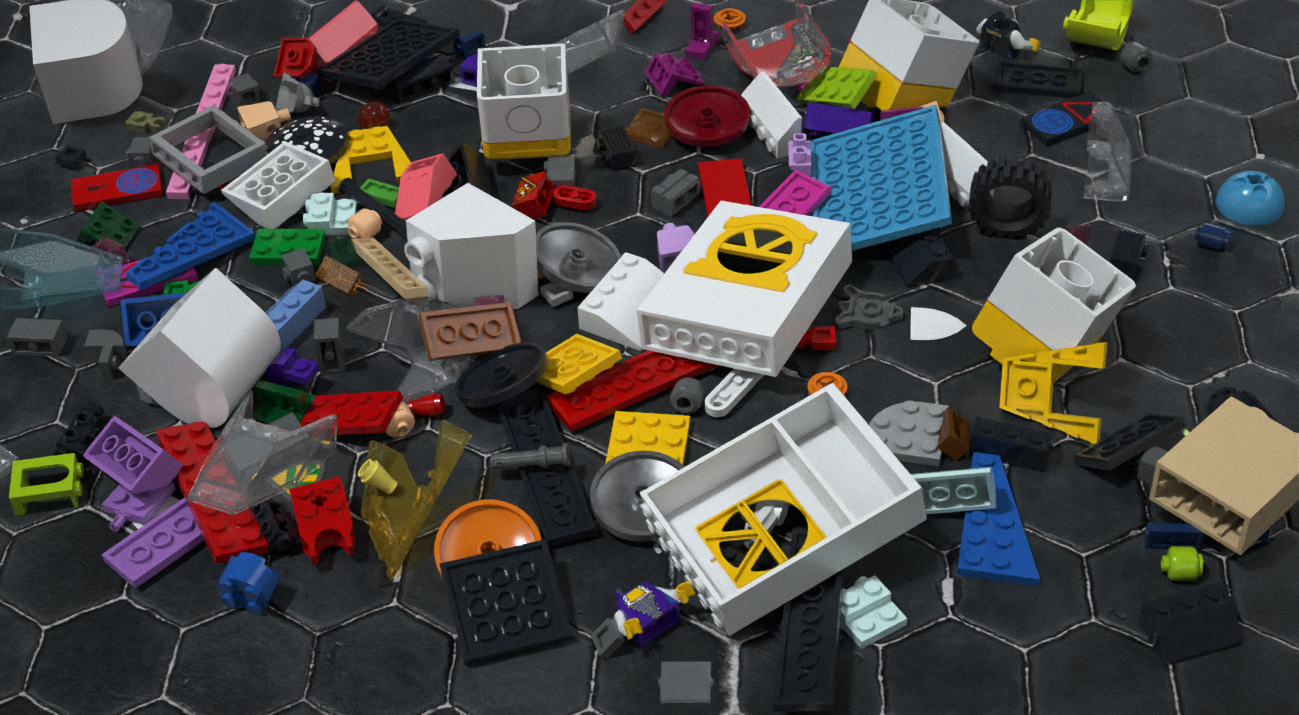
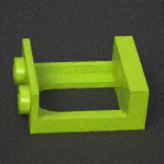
[9,453,84,516]

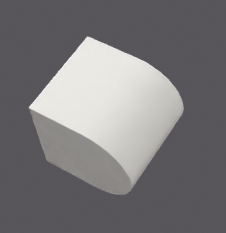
[30,0,143,124]
[119,268,281,428]

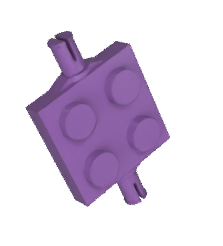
[102,482,176,532]

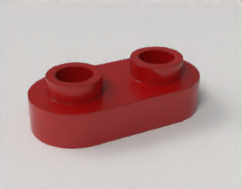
[553,185,597,211]

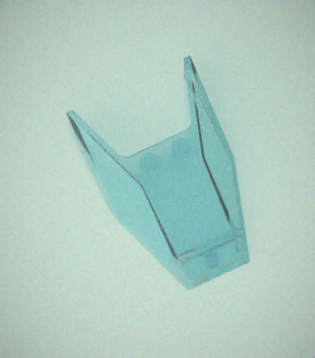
[0,228,123,311]

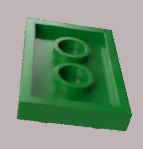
[249,228,326,265]

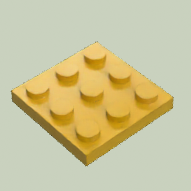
[537,334,622,394]
[605,411,690,466]

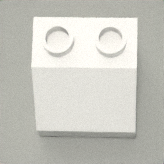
[404,183,538,309]

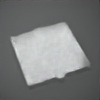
[658,662,713,703]

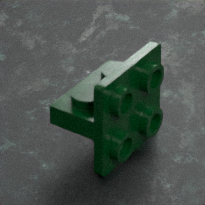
[251,380,316,425]

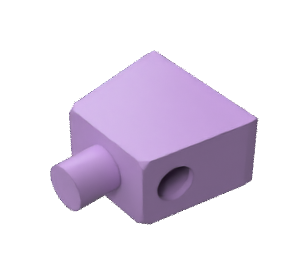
[657,223,695,272]

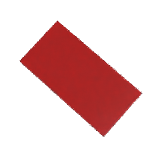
[698,158,752,218]

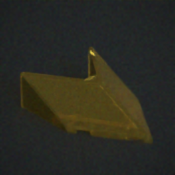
[361,420,472,580]

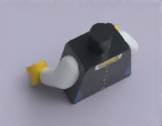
[976,11,1041,61]

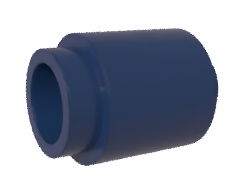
[1194,222,1231,250]

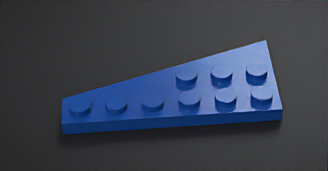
[957,452,1040,586]

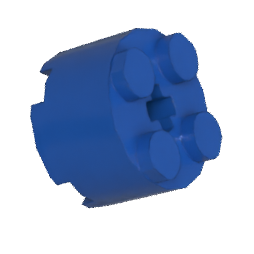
[217,552,281,615]

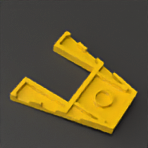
[331,126,411,194]
[999,342,1107,444]

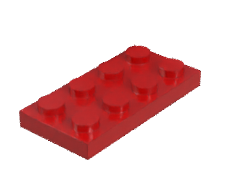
[300,390,404,437]

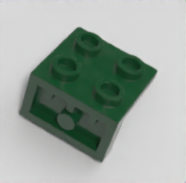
[74,202,140,255]

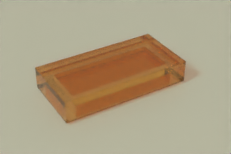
[315,255,363,295]

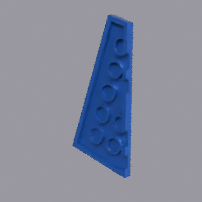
[126,202,255,290]

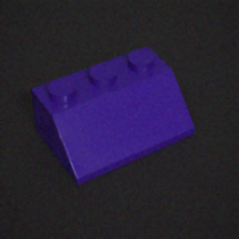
[803,103,877,137]

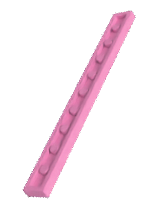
[166,64,236,199]

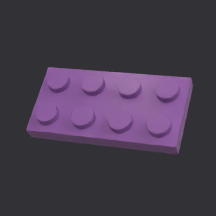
[102,498,204,588]

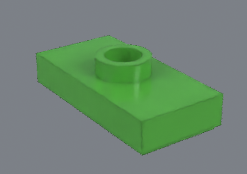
[360,179,399,208]

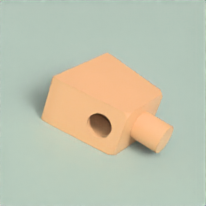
[237,102,291,141]

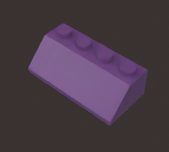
[82,415,183,494]

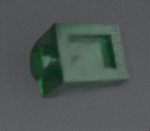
[327,236,359,270]

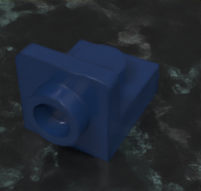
[453,29,486,59]

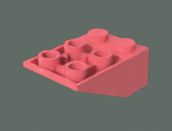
[395,153,457,221]

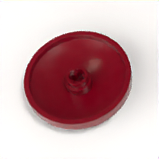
[664,86,750,147]

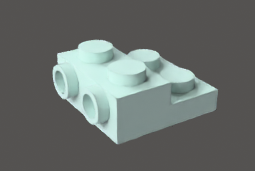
[303,193,358,235]
[840,575,907,649]

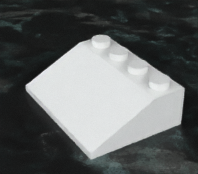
[221,142,336,229]
[578,252,665,351]

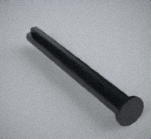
[338,177,408,240]

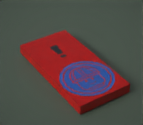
[71,164,163,211]

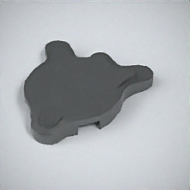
[835,284,904,330]

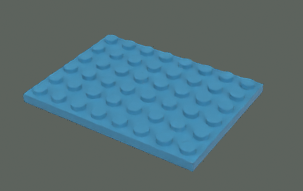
[810,105,952,251]

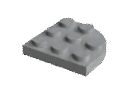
[869,400,949,466]

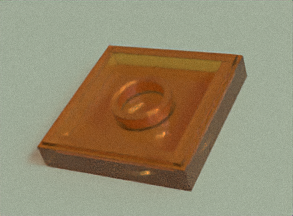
[626,108,672,148]

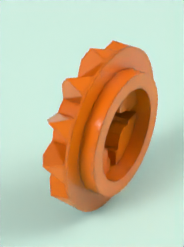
[714,8,746,31]
[808,372,847,396]

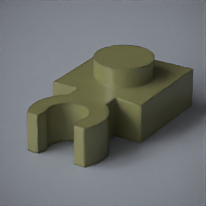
[125,111,166,133]

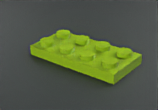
[797,67,877,109]

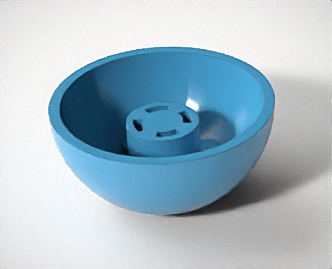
[1216,171,1285,226]

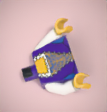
[614,582,696,648]

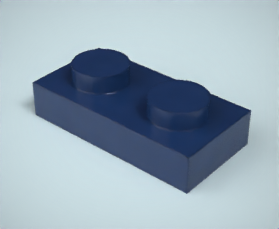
[1144,523,1204,550]

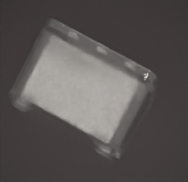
[1083,102,1132,202]

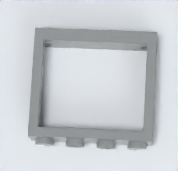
[149,105,267,194]

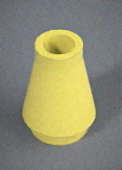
[358,459,397,494]

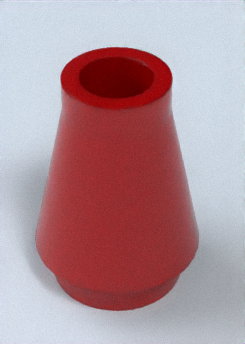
[407,392,446,417]

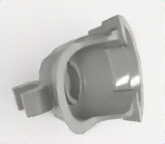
[275,73,320,113]

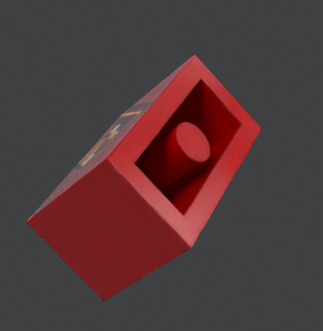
[511,171,555,219]

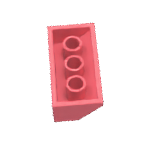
[309,0,378,82]

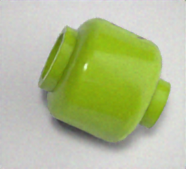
[1161,546,1203,582]

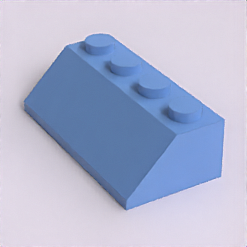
[265,280,326,353]

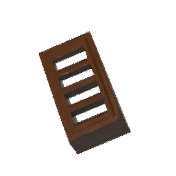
[938,407,969,460]

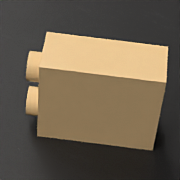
[1149,396,1299,555]

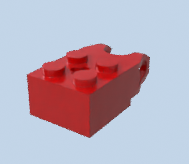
[289,476,356,565]

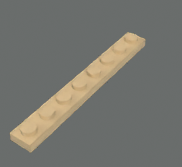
[351,237,428,301]

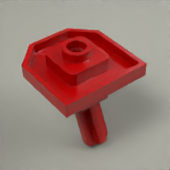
[274,38,317,79]

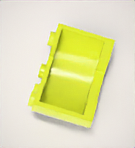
[1063,0,1135,51]

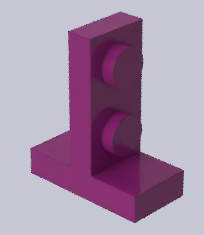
[685,2,719,60]

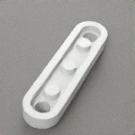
[705,368,764,417]

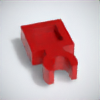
[796,326,836,350]

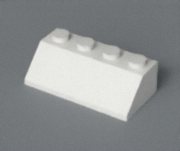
[741,71,802,159]
[940,122,994,213]

